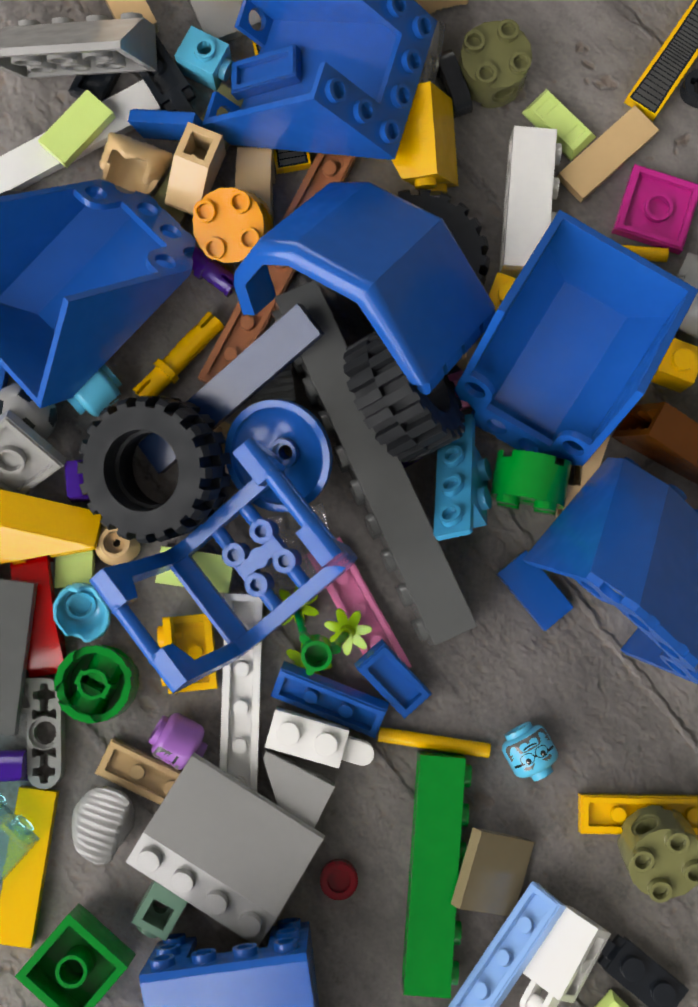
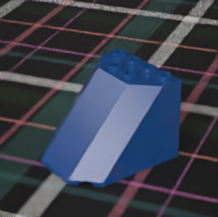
[0,179,196,409]
[454,210,698,466]
[522,457,698,684]

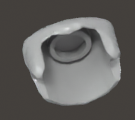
[72,786,135,865]

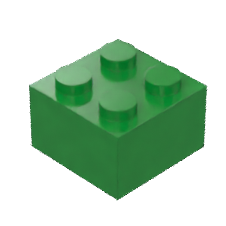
[15,903,136,1007]

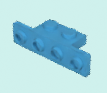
[433,414,492,541]

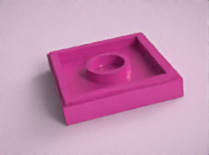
[612,164,698,255]

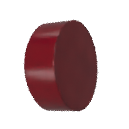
[320,859,358,900]

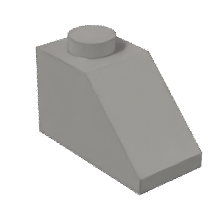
[263,749,335,828]

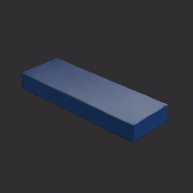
[271,661,389,738]

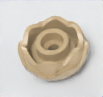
[95,526,141,566]

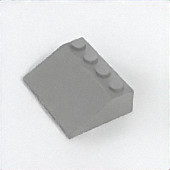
[0,12,158,79]
[126,752,325,947]

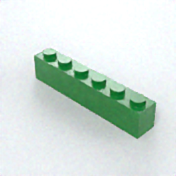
[401,751,472,999]

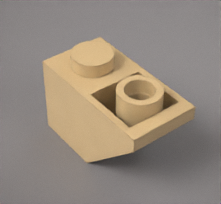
[165,122,226,216]

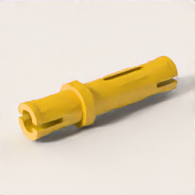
[132,311,224,396]

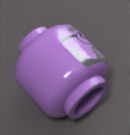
[148,713,208,770]

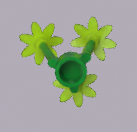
[279,586,372,676]

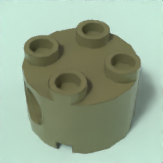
[458,19,532,108]
[617,805,698,903]

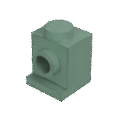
[131,880,188,941]

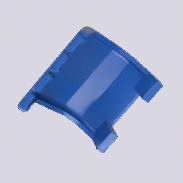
[234,182,496,395]

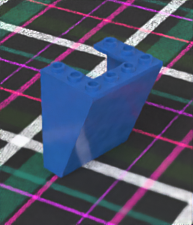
[202,0,437,160]
[139,917,320,1007]

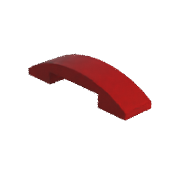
[10,555,67,678]

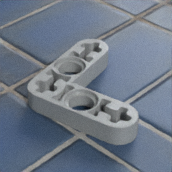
[21,677,66,789]

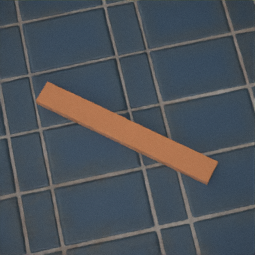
[198,153,358,384]

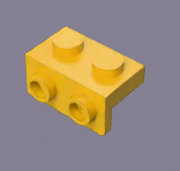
[157,614,219,694]

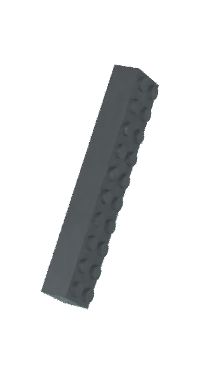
[271,280,477,646]

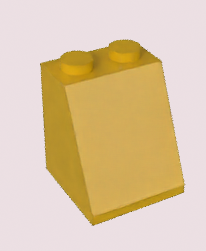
[391,81,458,195]

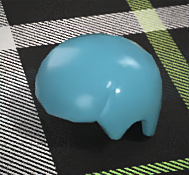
[53,583,111,643]

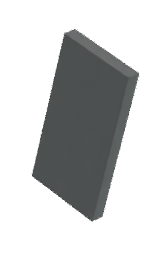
[0,578,38,736]

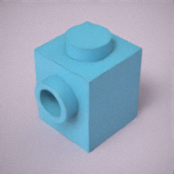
[174,26,234,91]

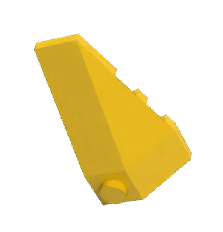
[0,489,103,565]

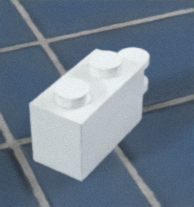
[265,707,374,769]
[520,904,611,1007]

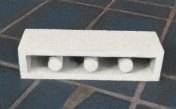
[499,125,562,278]

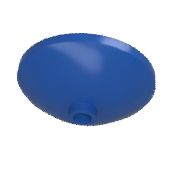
[225,399,333,512]

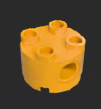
[192,187,273,263]

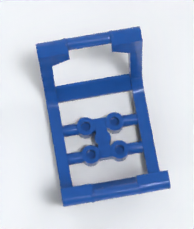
[89,438,358,694]

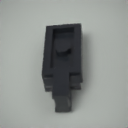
[139,35,199,117]
[597,934,689,1007]

